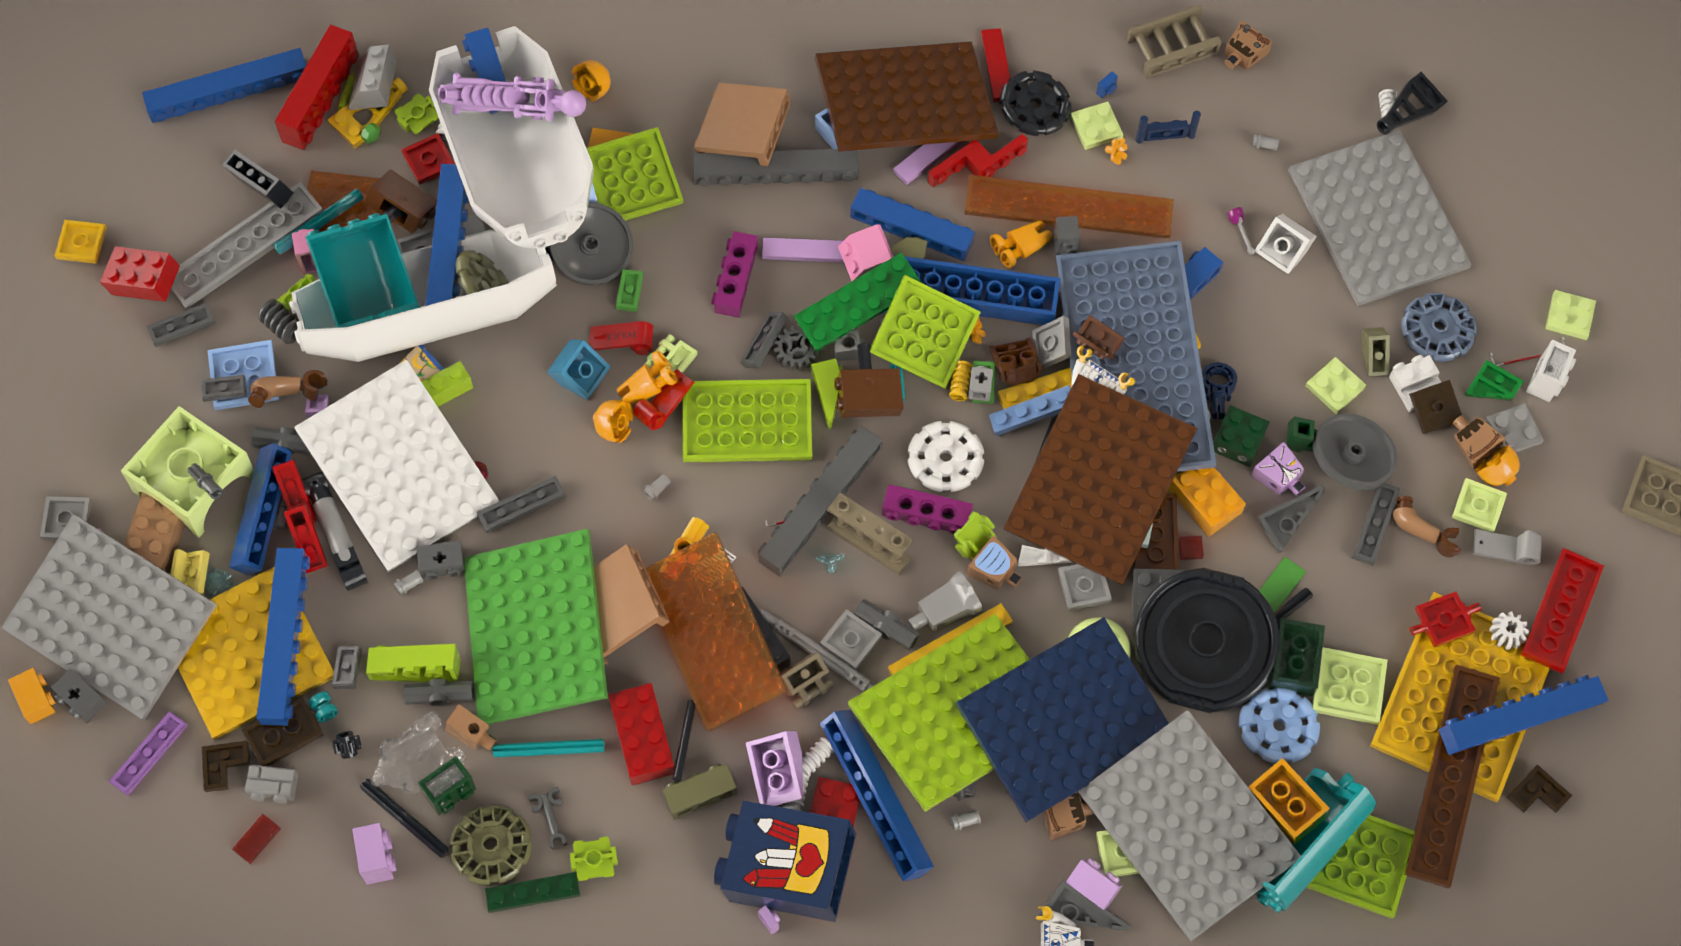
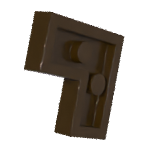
[201,741,250,792]
[1506,764,1573,813]

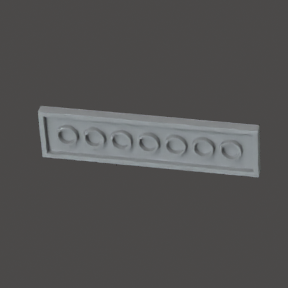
[171,182,324,309]

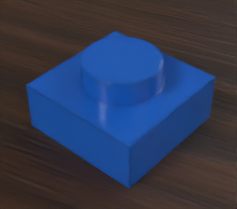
[1096,71,1118,98]

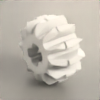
[1489,611,1529,650]

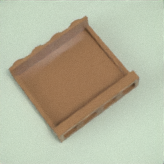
[694,83,791,167]
[594,544,670,664]

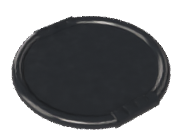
[1134,567,1280,714]

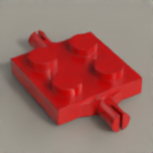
[1409,592,1482,648]

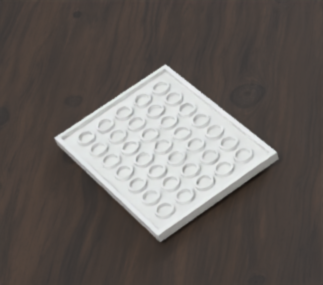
[294,360,500,572]

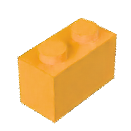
[8,668,56,724]

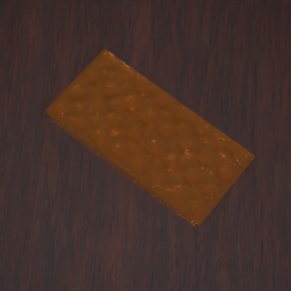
[646,532,788,732]

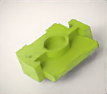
[394,93,439,135]
[277,273,316,310]
[954,511,997,560]
[570,836,618,881]

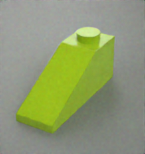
[811,358,843,429]

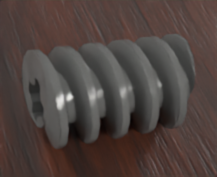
[258,299,299,344]

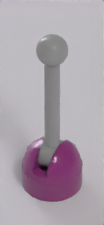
[1227,207,1255,255]

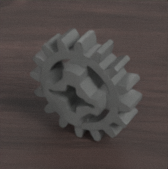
[774,326,819,371]

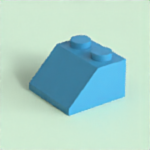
[547,339,611,400]

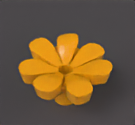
[1105,138,1127,165]
[970,317,985,344]

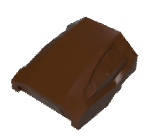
[989,337,1042,386]

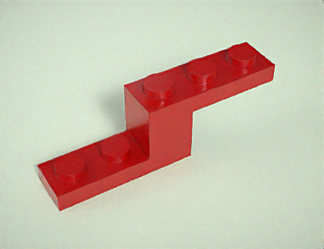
[928,134,1028,187]
[272,459,329,574]

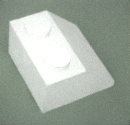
[1255,214,1317,274]

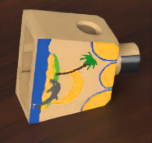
[399,345,444,381]

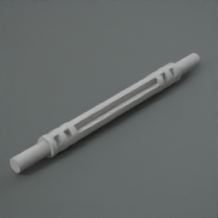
[760,608,875,691]

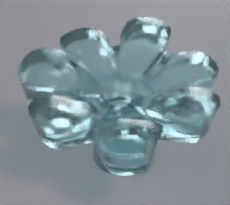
[817,553,845,573]
[204,569,233,596]

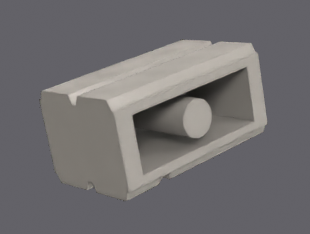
[245,765,299,804]

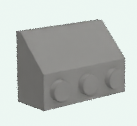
[348,44,397,110]

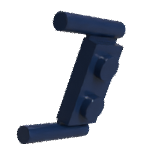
[1135,111,1201,144]

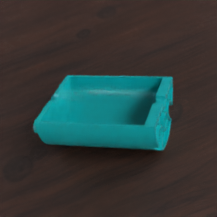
[305,213,420,328]

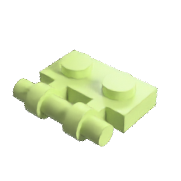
[645,334,698,377]

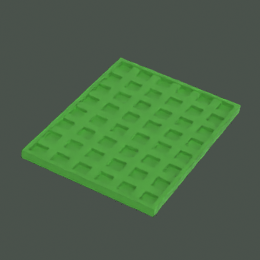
[464,529,608,724]

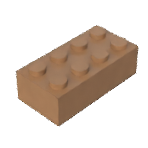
[124,492,185,573]

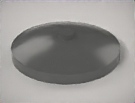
[549,203,633,286]
[1313,414,1398,490]

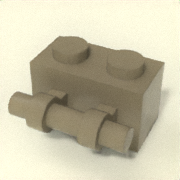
[774,653,833,709]

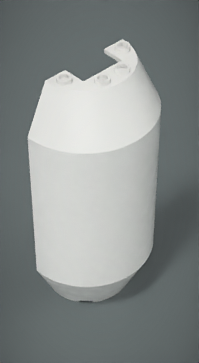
[429,26,594,249]
[289,229,557,362]

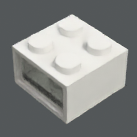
[1526,340,1576,402]

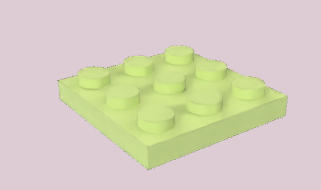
[1312,647,1388,725]

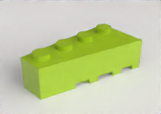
[366,644,461,683]

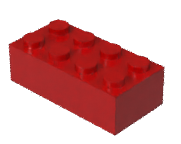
[608,683,675,786]

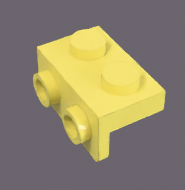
[171,549,210,594]

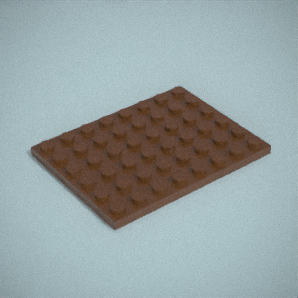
[815,41,999,152]
[1003,374,1197,586]

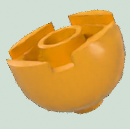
[571,60,611,102]
[593,400,633,443]
[1475,445,1520,486]

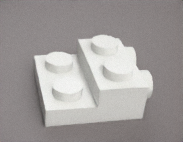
[1389,355,1441,412]

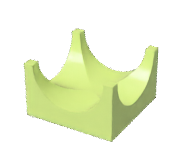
[121,406,254,538]

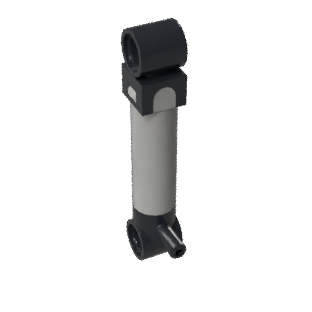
[302,471,368,591]

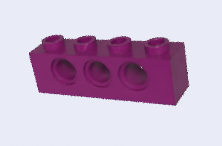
[711,231,758,318]
[882,484,973,535]

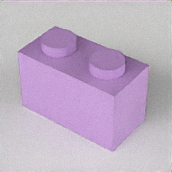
[1066,858,1123,910]

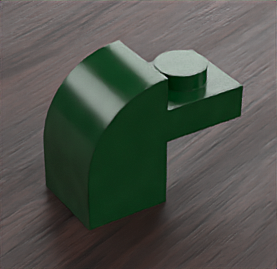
[1286,416,1317,453]

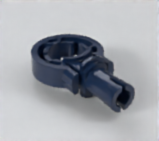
[1202,362,1237,419]

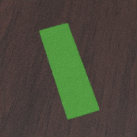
[1259,557,1306,612]

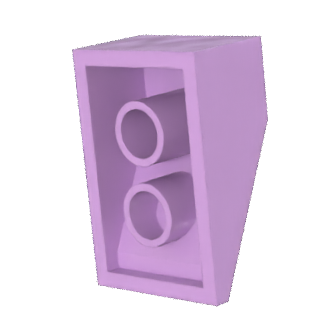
[746,731,804,806]

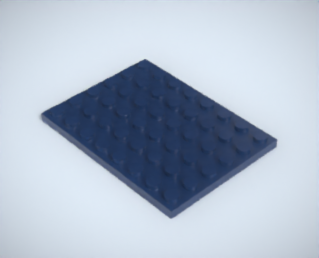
[955,617,1169,822]

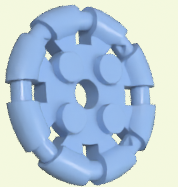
[1239,686,1320,764]

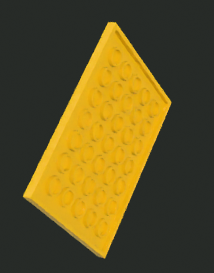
[1370,592,1550,803]

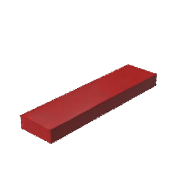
[981,28,1010,102]

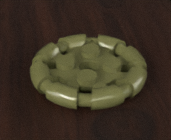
[456,250,509,294]
[449,804,533,886]

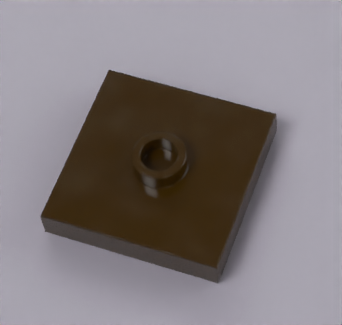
[1409,380,1462,434]

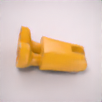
[990,220,1053,269]
[616,350,678,407]

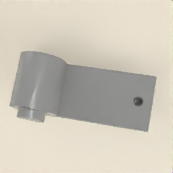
[1473,529,1542,565]

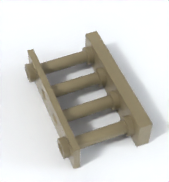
[1126,5,1222,79]
[827,493,913,575]

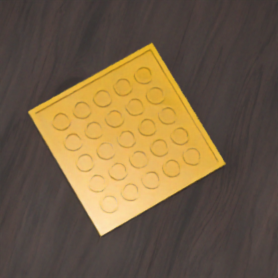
[178,567,334,740]

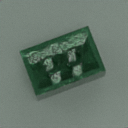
[1269,618,1325,697]

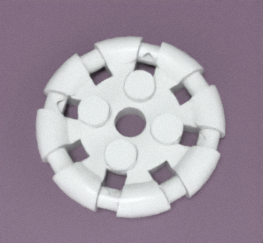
[907,421,985,492]

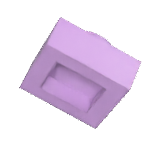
[305,394,330,417]
[758,905,780,935]

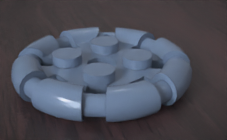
[1401,293,1477,362]

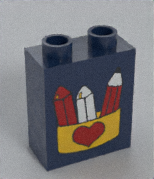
[714,800,857,922]

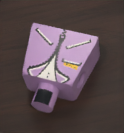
[1251,442,1306,496]

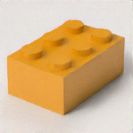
[1169,467,1246,537]
[1248,758,1330,845]

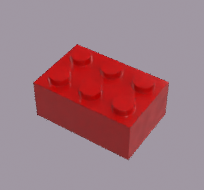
[100,246,180,302]

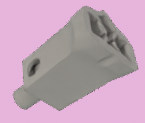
[908,571,982,632]

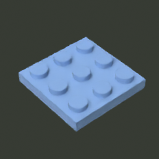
[208,340,279,411]

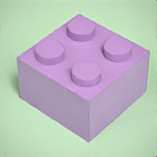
[352,823,397,885]

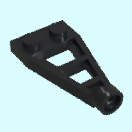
[1377,71,1448,135]

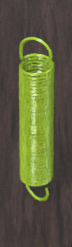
[338,70,356,110]

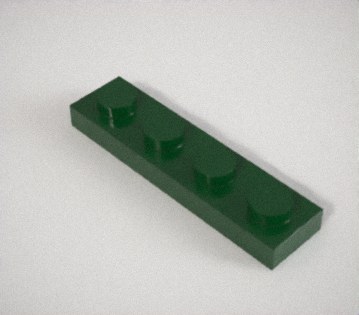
[485,872,581,913]

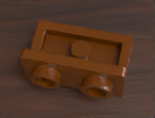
[1072,315,1125,360]

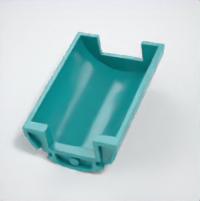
[1255,768,1376,913]

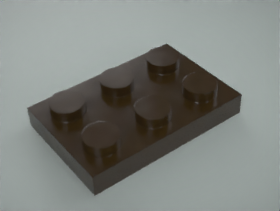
[241,696,324,767]

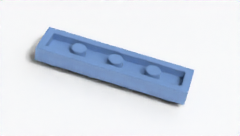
[989,385,1071,436]

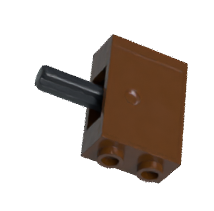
[364,169,437,234]
[834,343,904,418]

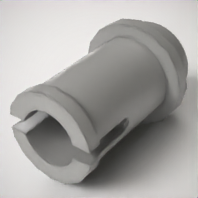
[1252,133,1279,151]
[643,474,671,501]
[394,570,423,595]
[950,809,981,831]

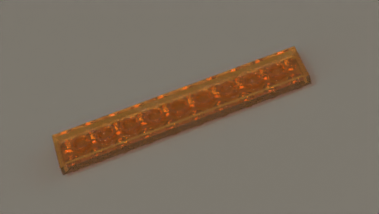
[964,175,1174,239]

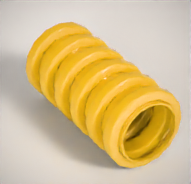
[949,360,973,401]

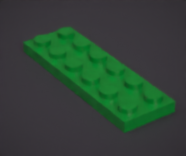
[794,252,922,352]

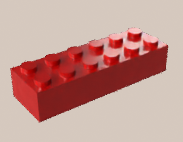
[274,24,359,150]

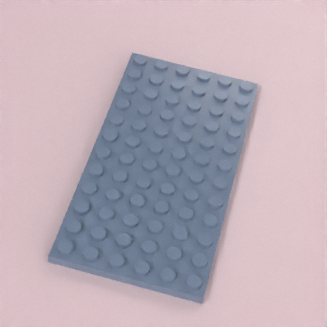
[1056,241,1216,472]

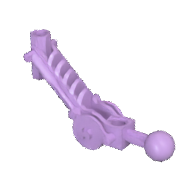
[438,73,586,121]

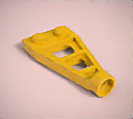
[328,77,408,149]

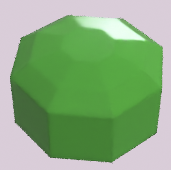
[361,123,381,144]

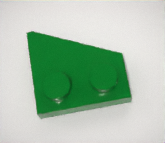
[1465,360,1524,401]

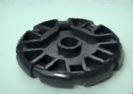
[1000,70,1071,136]

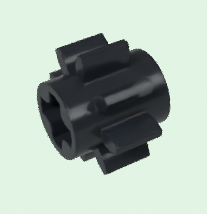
[332,731,361,759]

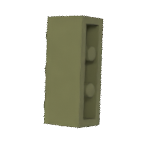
[663,764,737,820]

